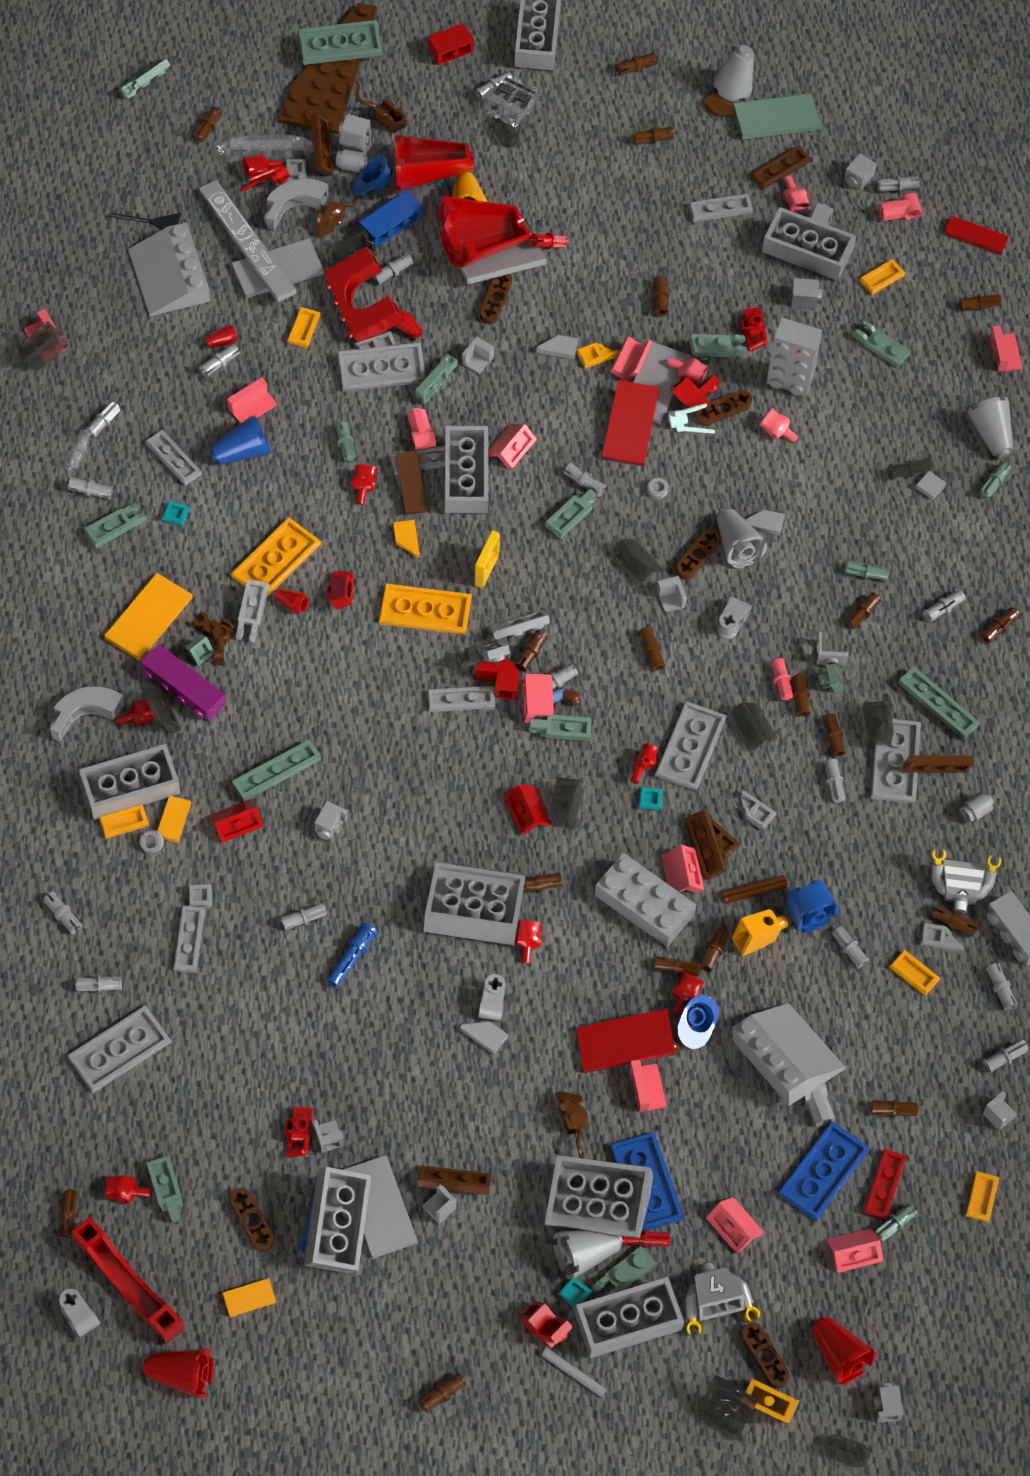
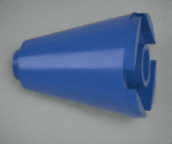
[210,415,272,464]

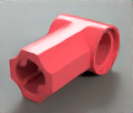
[879,193,923,221]
[408,408,436,451]

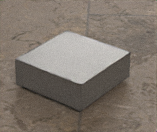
[916,471,946,500]
[188,884,212,907]

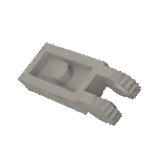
[236,579,269,643]

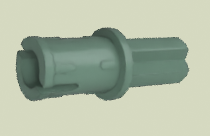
[335,422,356,462]
[980,461,1012,498]
[845,561,889,582]
[875,1203,918,1242]

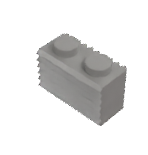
[339,114,371,157]

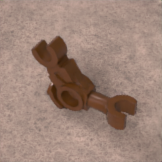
[192,612,236,666]

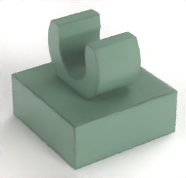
[185,634,214,666]
[818,663,844,693]

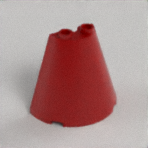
[395,136,474,192]
[439,196,531,268]

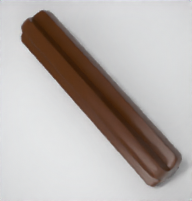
[722,875,788,904]

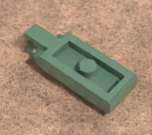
[118,59,171,99]
[415,354,458,405]
[545,489,597,539]
[529,715,592,742]
[146,1155,183,1223]

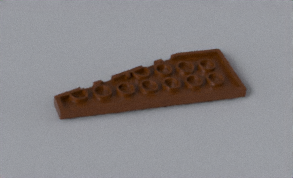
[280,3,377,135]

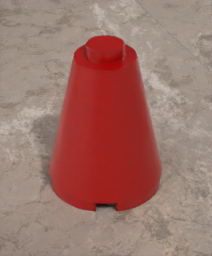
[812,1317,877,1385]
[143,1348,214,1398]

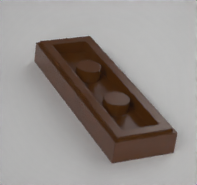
[310,114,333,176]
[750,145,811,190]
[396,451,427,515]
[903,755,974,773]
[686,809,727,880]
[418,1165,491,1195]

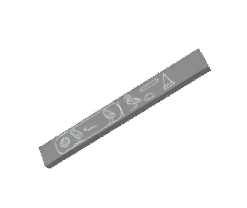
[199,180,296,302]

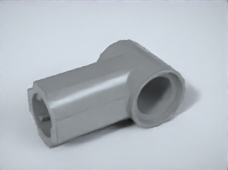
[803,1082,835,1127]

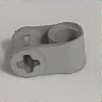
[718,596,752,639]
[478,974,506,1021]
[59,1289,100,1338]

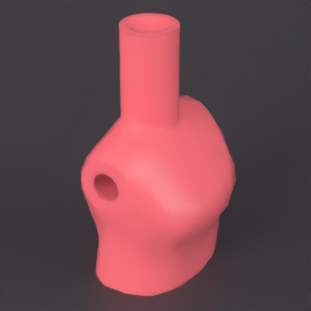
[782,176,810,212]
[668,357,708,385]
[759,408,799,443]

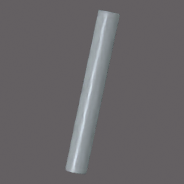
[542,1348,607,1398]

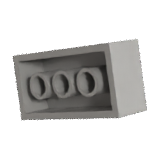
[514,0,561,71]
[762,207,856,281]
[766,318,823,396]
[445,426,488,514]
[79,744,181,820]
[595,852,696,947]
[304,1167,372,1274]
[575,1277,684,1358]

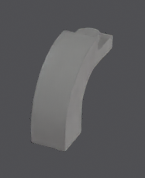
[264,179,329,231]
[50,686,124,742]

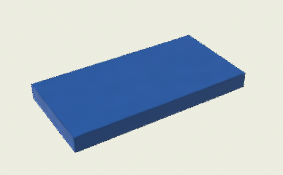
[778,1121,870,1222]
[609,1132,684,1231]

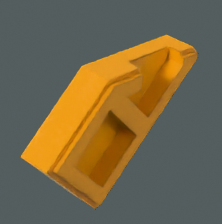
[577,343,619,368]
[393,520,420,558]

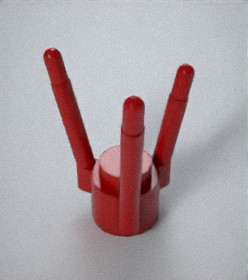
[240,164,290,204]

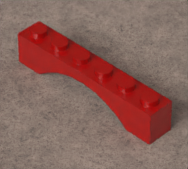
[71,1217,185,1345]

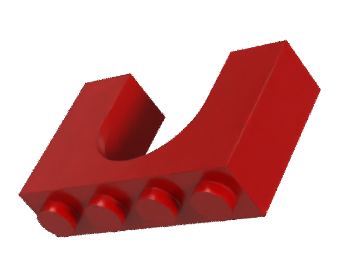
[324,247,404,342]

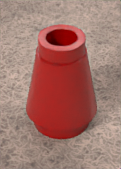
[395,310,424,340]
[206,324,238,348]
[275,588,309,613]

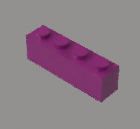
[141,644,226,722]

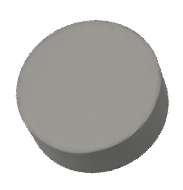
[647,478,668,499]
[140,830,164,853]

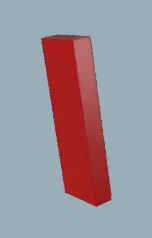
[944,215,1009,255]
[863,1148,907,1222]

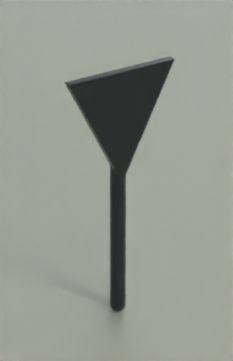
[109,213,181,230]

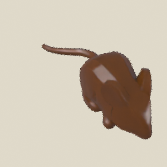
[355,80,408,133]
[316,181,358,238]
[555,1091,588,1159]

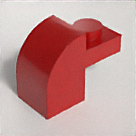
[670,374,720,407]
[475,658,519,700]
[518,1300,573,1348]

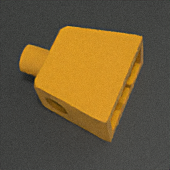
[732,909,788,957]

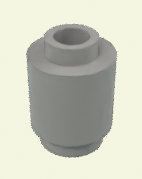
[336,149,367,173]
[959,792,994,823]

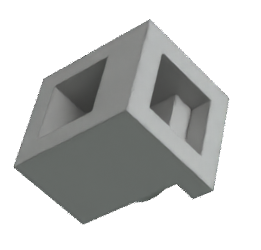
[806,203,833,225]
[314,801,347,840]
[874,1383,903,1423]

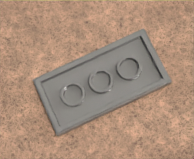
[232,238,324,298]
[459,239,547,284]
[337,342,426,392]
[633,342,691,424]
[655,701,727,792]
[871,717,921,804]
[67,1005,171,1093]
[343,1155,418,1259]

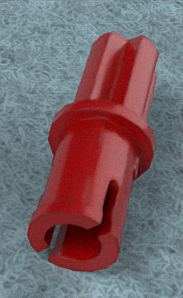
[530,233,568,249]
[623,1229,670,1248]

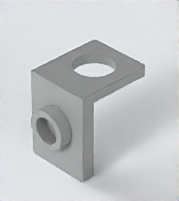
[817,632,848,667]

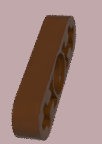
[480,274,512,324]
[695,390,752,426]
[676,529,721,580]
[230,1188,274,1252]
[742,1323,790,1389]

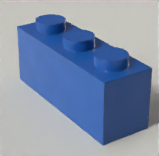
[359,190,423,249]

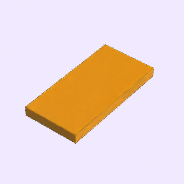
[231,517,321,597]
[105,573,193,661]
[379,583,472,635]

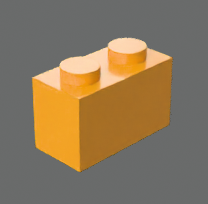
[742,1379,799,1423]

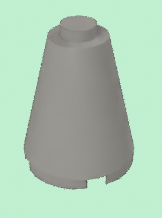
[713,45,754,102]
[967,397,1013,458]
[717,509,767,568]
[553,1230,623,1279]

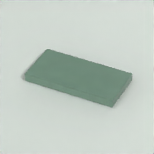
[298,20,383,65]
[733,93,821,140]

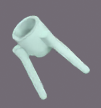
[668,401,715,433]

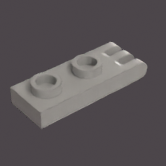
[488,610,550,639]
[476,640,510,662]

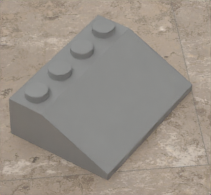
[128,222,210,316]
[424,862,526,945]
[732,1003,845,1106]
[545,1155,654,1238]

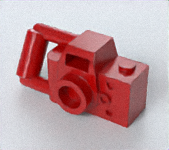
[740,307,768,351]
[326,571,355,610]
[285,1107,313,1158]

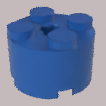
[786,879,839,932]

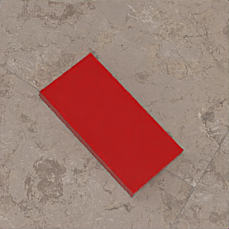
[602,380,660,466]
[576,1008,676,1073]

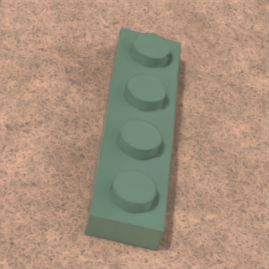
[898,666,980,740]
[232,739,321,802]

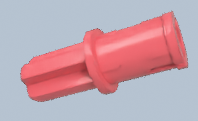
[771,658,793,701]

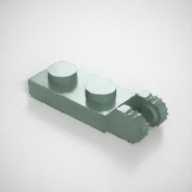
[852,320,911,368]
[689,334,748,357]
[84,503,147,548]
[591,1246,657,1296]

